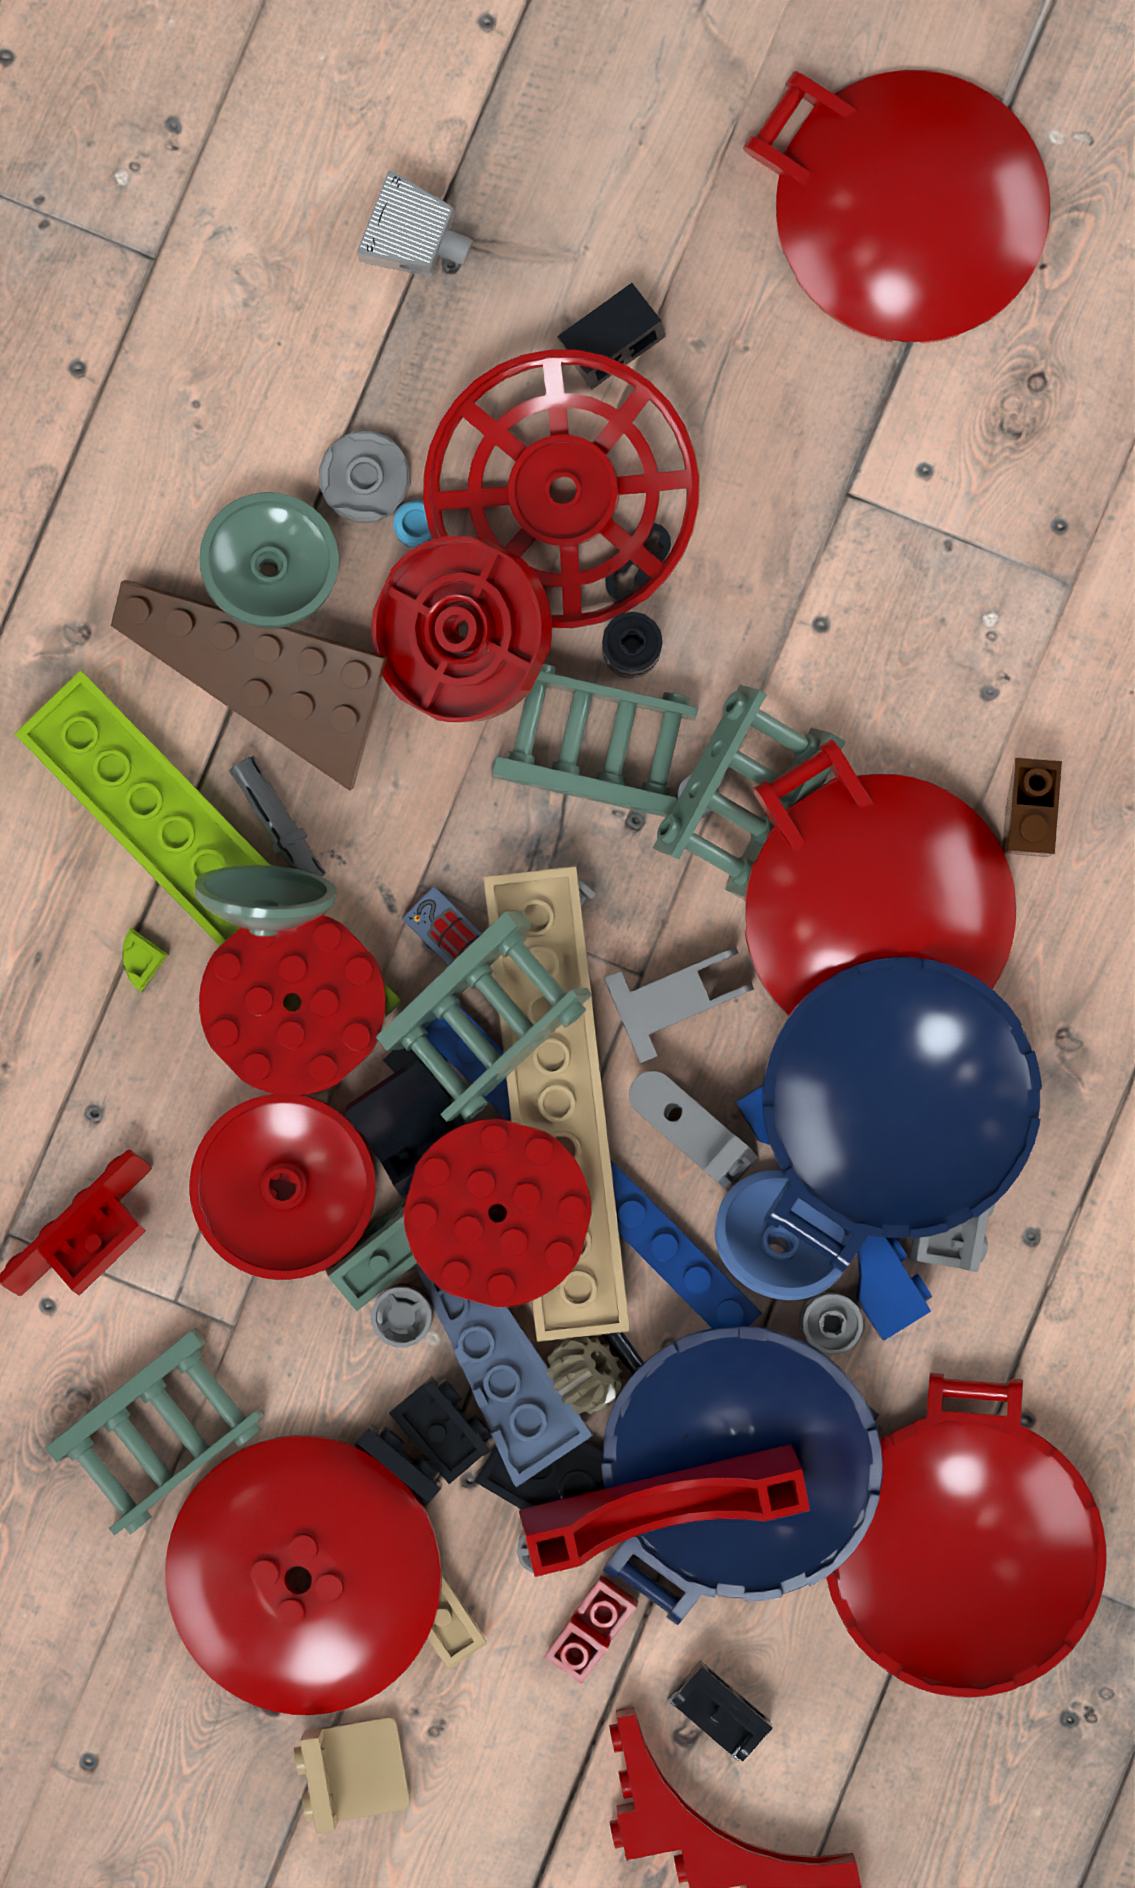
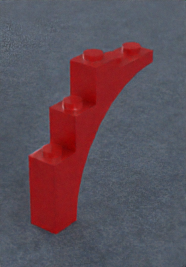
[609,1707,862,1888]

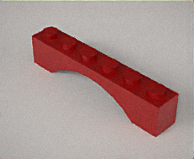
[518,1444,810,1577]

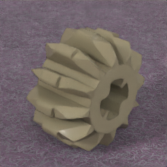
[546,1335,625,1415]

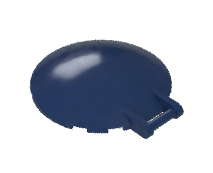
[763,957,1042,1272]
[602,1326,883,1625]

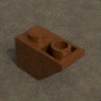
[1002,758,1062,857]

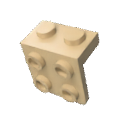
[294,1716,410,1834]

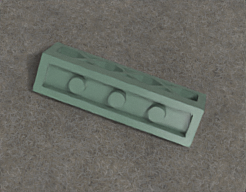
[325,1196,417,1311]

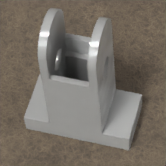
[604,947,754,1063]
[629,1071,758,1192]

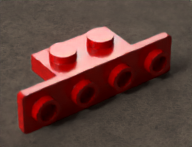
[0,1149,152,1296]

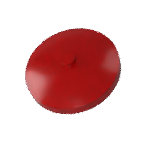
[189,1094,376,1280]

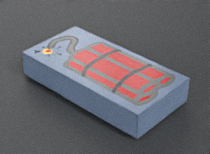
[402,886,482,965]

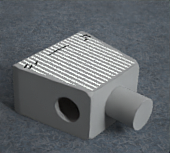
[357,171,473,276]

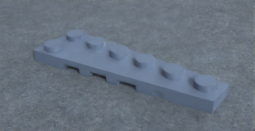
[415,1263,593,1487]

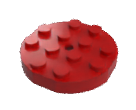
[371,536,552,722]
[199,914,387,1096]
[403,1118,592,1307]

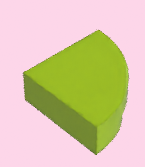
[122,928,169,992]

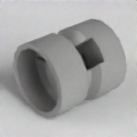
[371,1284,434,1347]
[799,1291,863,1355]

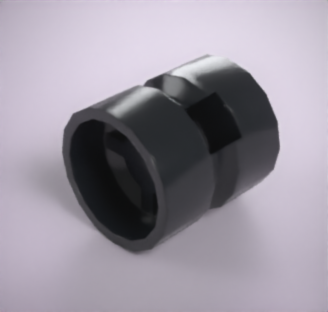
[602,612,663,679]

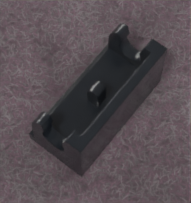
[557,283,666,390]
[667,1660,773,1762]

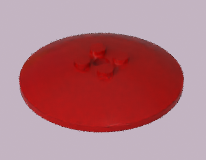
[165,1435,442,1715]

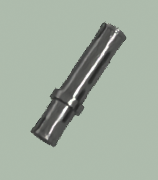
[229,756,326,877]

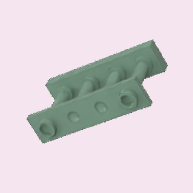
[493,664,699,817]
[653,685,846,899]
[376,911,593,1121]
[45,1328,265,1536]

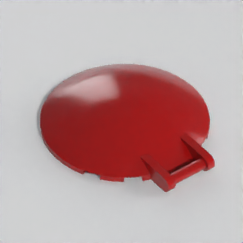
[743,70,1050,344]
[744,739,1016,1016]
[826,1373,1107,1698]

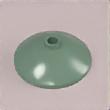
[199,492,339,628]
[194,865,336,936]

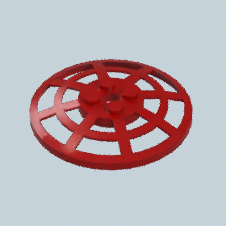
[423,349,700,629]

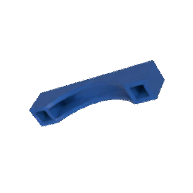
[735,1085,932,1341]

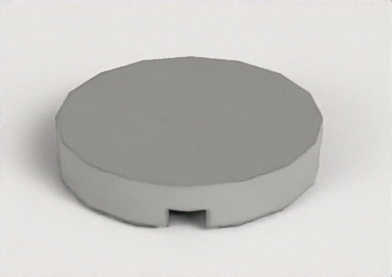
[319,431,410,523]

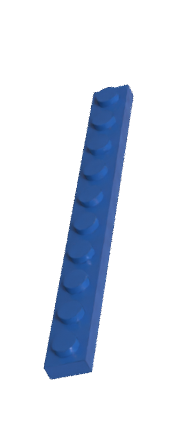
[425,1006,762,1328]

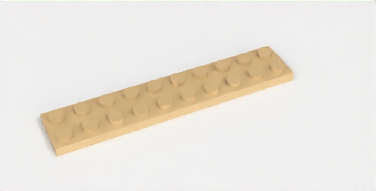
[484,866,630,1341]

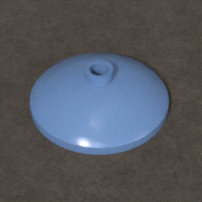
[714,1170,848,1300]

